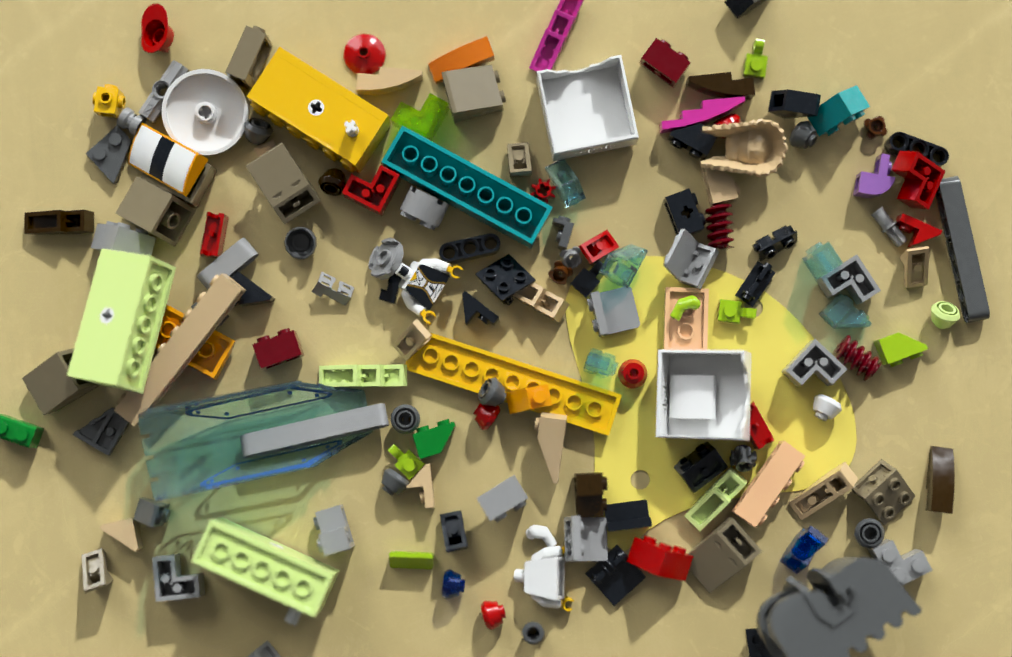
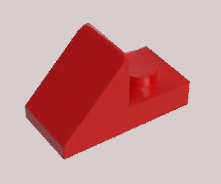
[895,213,943,248]
[578,230,619,266]

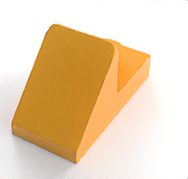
[506,384,552,414]

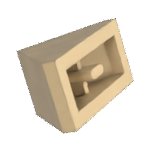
[100,518,143,552]

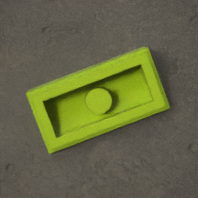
[389,551,434,570]

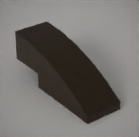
[686,72,755,100]
[24,209,94,235]
[926,446,955,514]

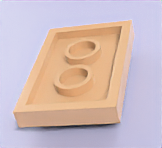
[663,287,709,350]

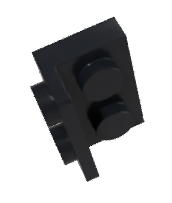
[674,442,728,493]

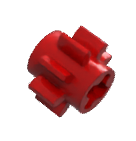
[530,178,556,204]

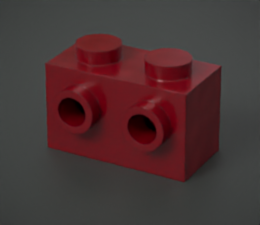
[639,38,691,88]
[252,328,304,370]

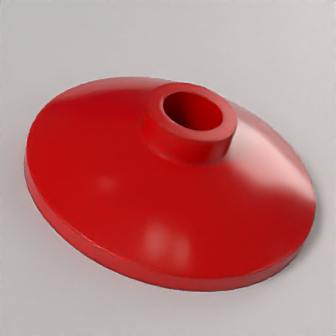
[344,34,386,74]

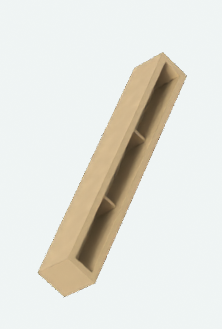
[114,273,246,427]

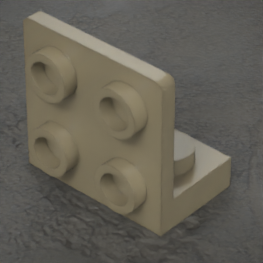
[851,459,915,525]

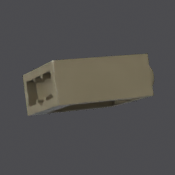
[225,25,273,90]

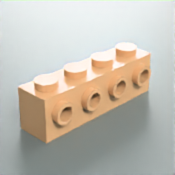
[731,441,805,527]

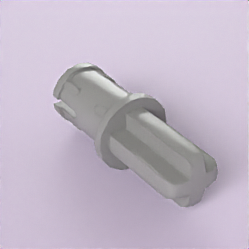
[871,207,907,247]

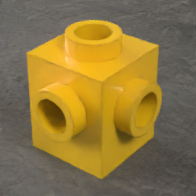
[92,84,126,118]

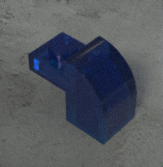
[780,526,829,574]

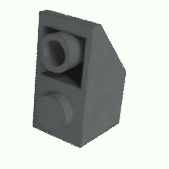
[133,497,171,527]

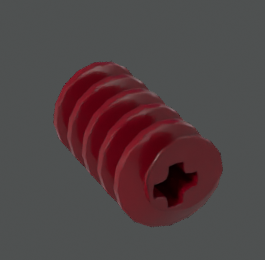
[705,204,734,250]
[833,335,882,381]

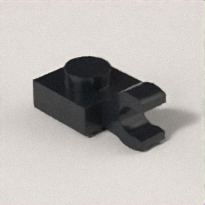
[570,260,605,298]

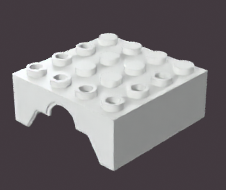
[536,55,639,161]
[656,350,751,441]

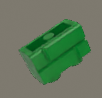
[0,414,44,448]

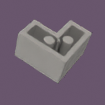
[91,221,156,256]
[816,255,881,305]
[781,339,847,386]
[477,475,528,522]
[313,504,355,556]
[867,539,933,585]
[152,553,205,602]

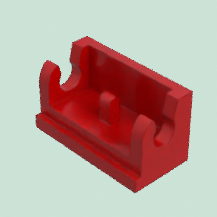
[200,212,229,258]
[750,401,774,449]

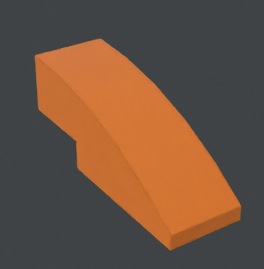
[428,36,495,84]

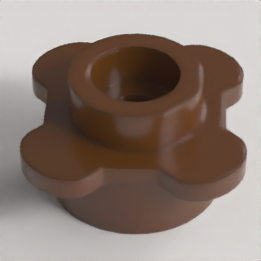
[863,116,887,139]
[548,261,573,285]

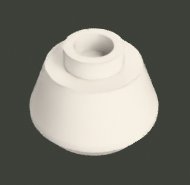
[813,394,842,421]

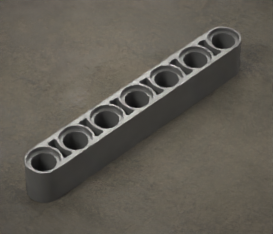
[935,176,990,323]

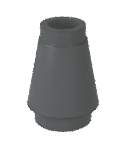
[522,622,544,644]

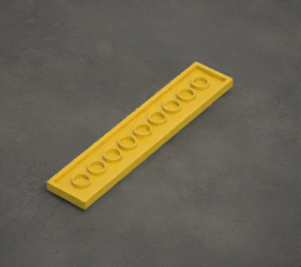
[405,332,622,436]

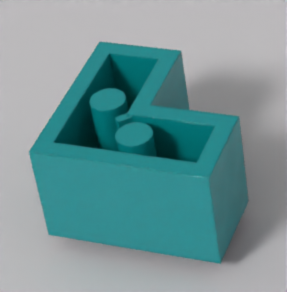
[807,85,870,137]

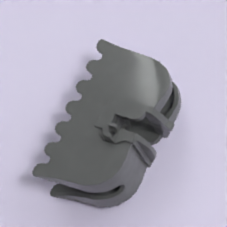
[757,557,922,657]

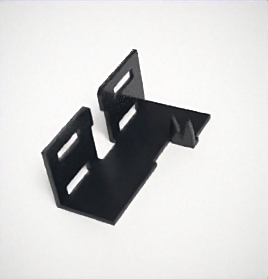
[379,273,402,304]

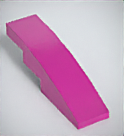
[529,0,584,71]
[660,96,745,134]

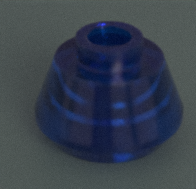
[442,569,465,599]

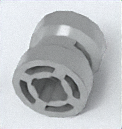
[117,107,147,136]

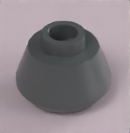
[244,118,273,145]
[789,121,817,149]
[478,378,506,406]
[391,404,420,434]
[381,468,409,496]
[855,518,885,548]

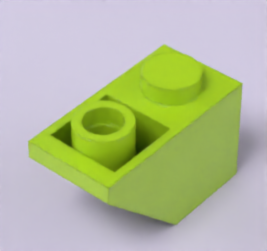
[873,332,928,367]

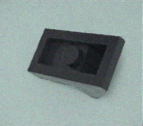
[462,291,499,326]
[440,510,468,553]

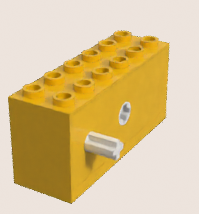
[247,47,392,173]

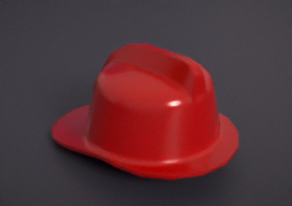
[141,4,174,53]

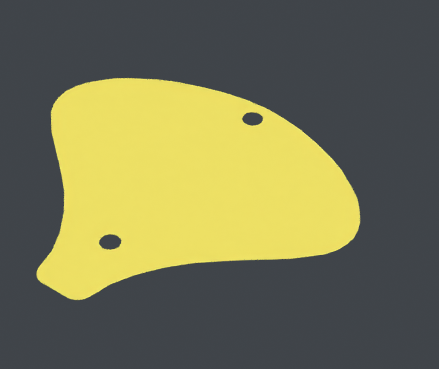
[565,256,857,551]

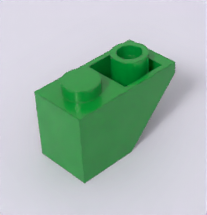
[412,419,456,459]

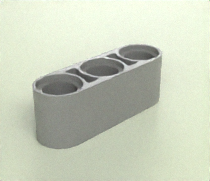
[197,238,259,290]

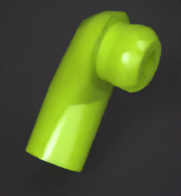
[670,295,701,321]

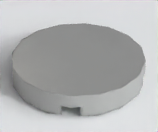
[369,238,404,280]

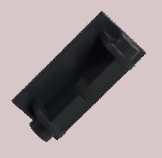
[752,225,797,262]
[735,261,776,307]

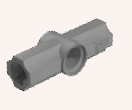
[138,60,190,124]

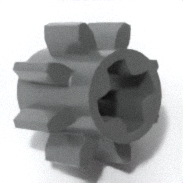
[730,445,757,472]

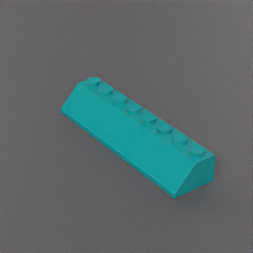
[381,126,553,249]

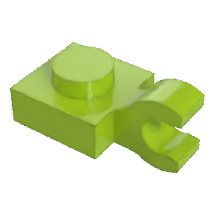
[743,39,768,79]
[717,299,757,323]
[388,444,425,480]

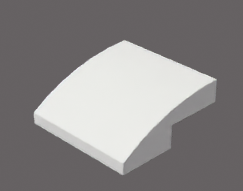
[669,375,716,419]

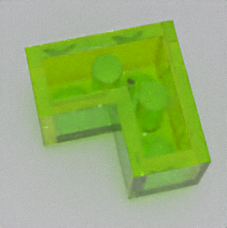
[391,93,450,141]

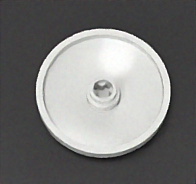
[162,69,249,155]

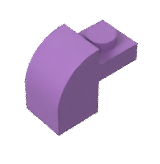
[853,154,895,198]

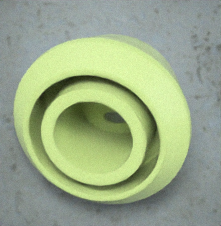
[931,301,960,329]

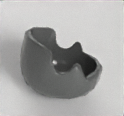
[284,227,317,259]

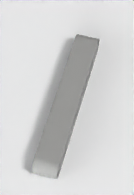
[239,404,389,458]

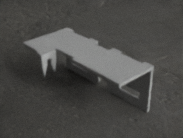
[312,272,354,306]

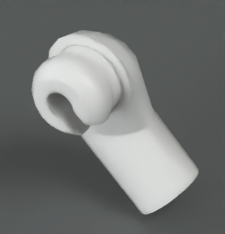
[526,525,557,547]

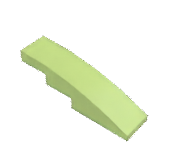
[319,364,407,387]

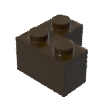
[574,472,607,517]

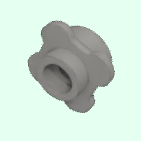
[560,246,582,268]

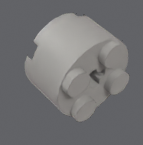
[400,186,449,230]

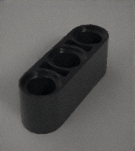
[884,132,949,167]
[439,233,500,264]

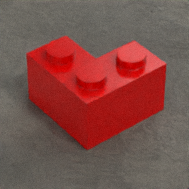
[891,151,945,210]
[342,165,401,216]
[627,535,694,581]

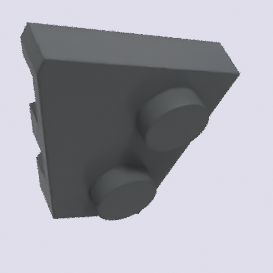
[86,125,133,184]
[73,407,129,456]

